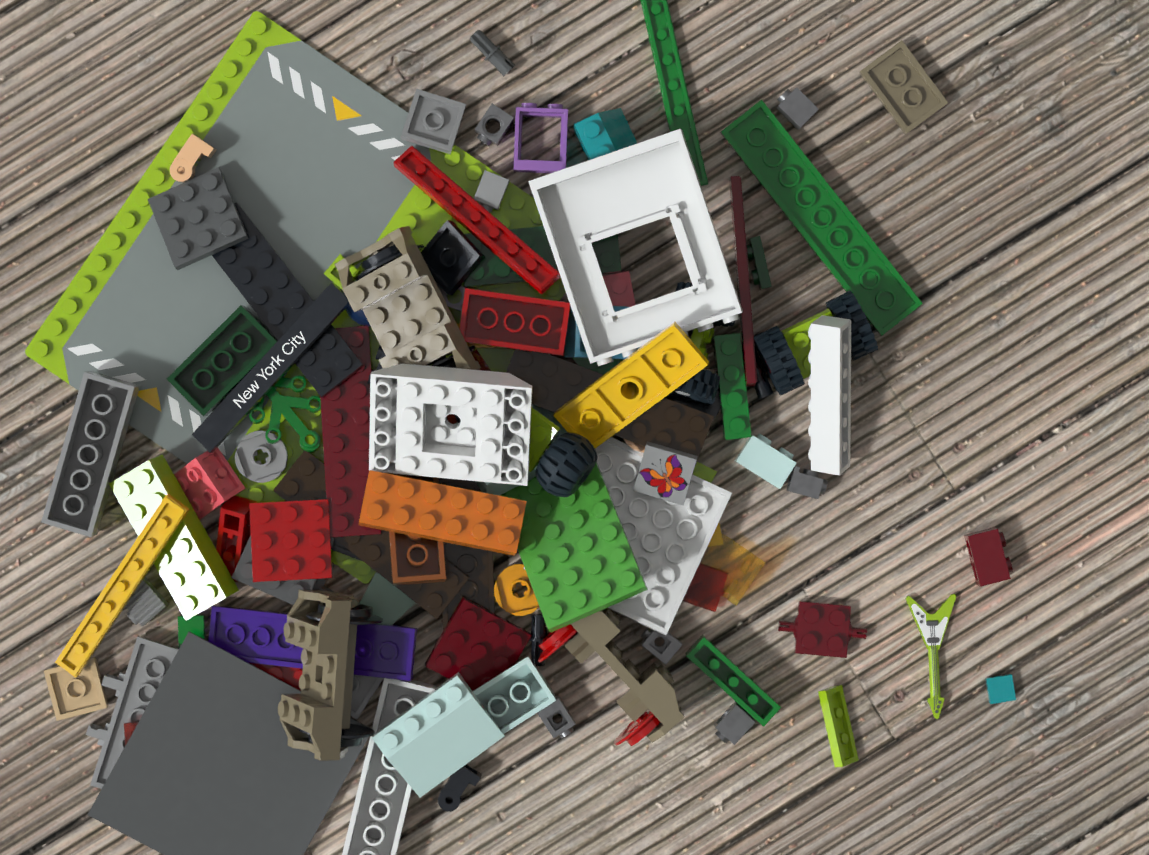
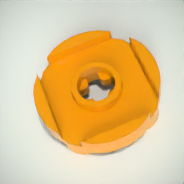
[494,563,539,616]

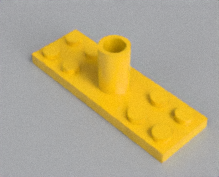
[553,322,709,448]

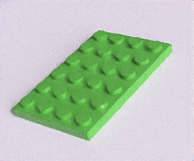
[499,462,648,632]

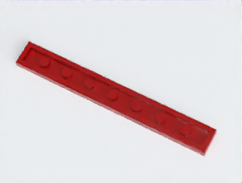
[393,146,560,295]

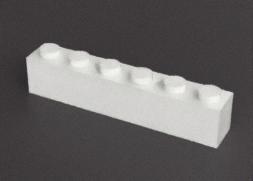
[808,315,851,476]

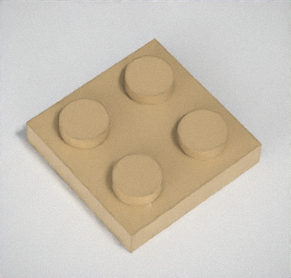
[44,657,109,721]

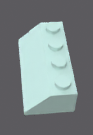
[473,656,556,734]

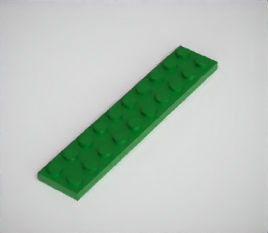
[720,99,923,336]

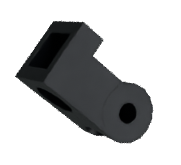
[438,764,482,812]

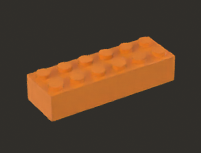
[359,470,527,556]

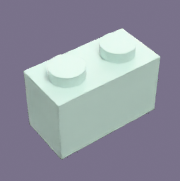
[735,433,796,489]

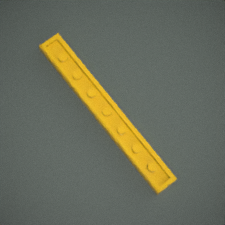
[55,494,190,678]

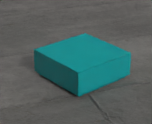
[985,674,1016,704]

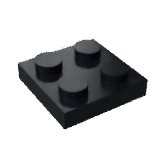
[420,220,485,295]

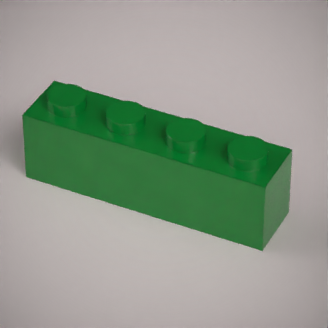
[713,333,752,440]
[685,634,781,727]

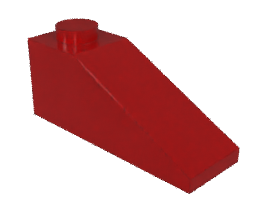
[216,495,257,582]

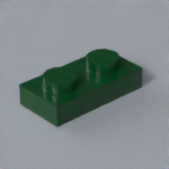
[746,236,772,290]

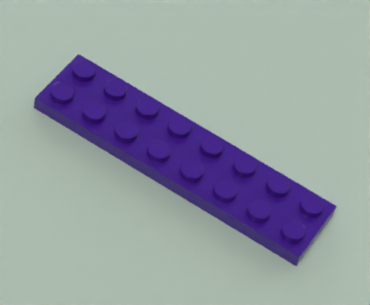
[209,605,417,681]

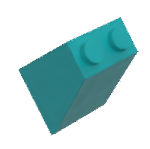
[574,108,637,160]

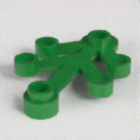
[249,376,321,452]

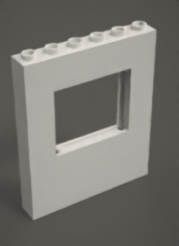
[528,129,743,366]

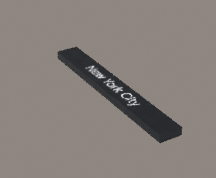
[192,282,350,453]

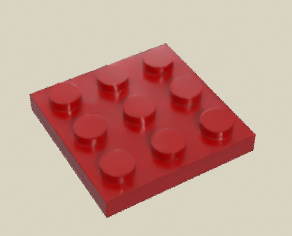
[249,499,332,582]

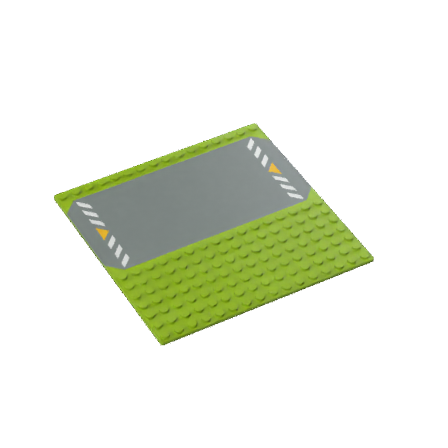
[25,11,566,584]

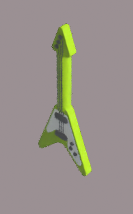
[905,594,956,719]

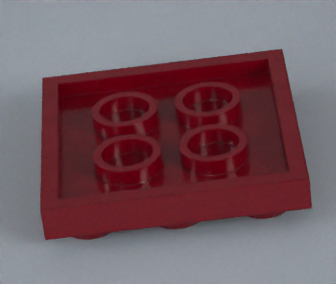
[425,597,532,691]

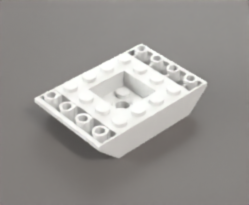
[369,364,532,486]

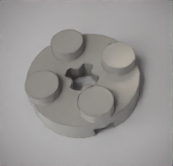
[235,430,288,483]

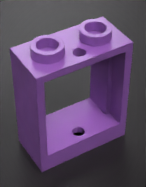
[514,103,568,173]

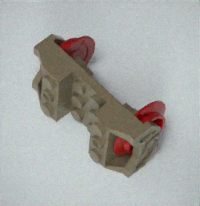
[538,609,685,746]

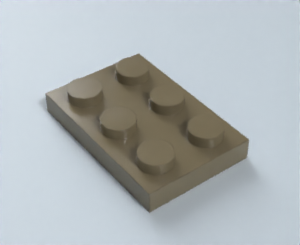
[859,40,948,135]

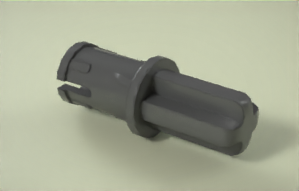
[470,30,515,77]

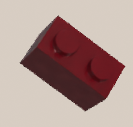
[964,527,1013,587]

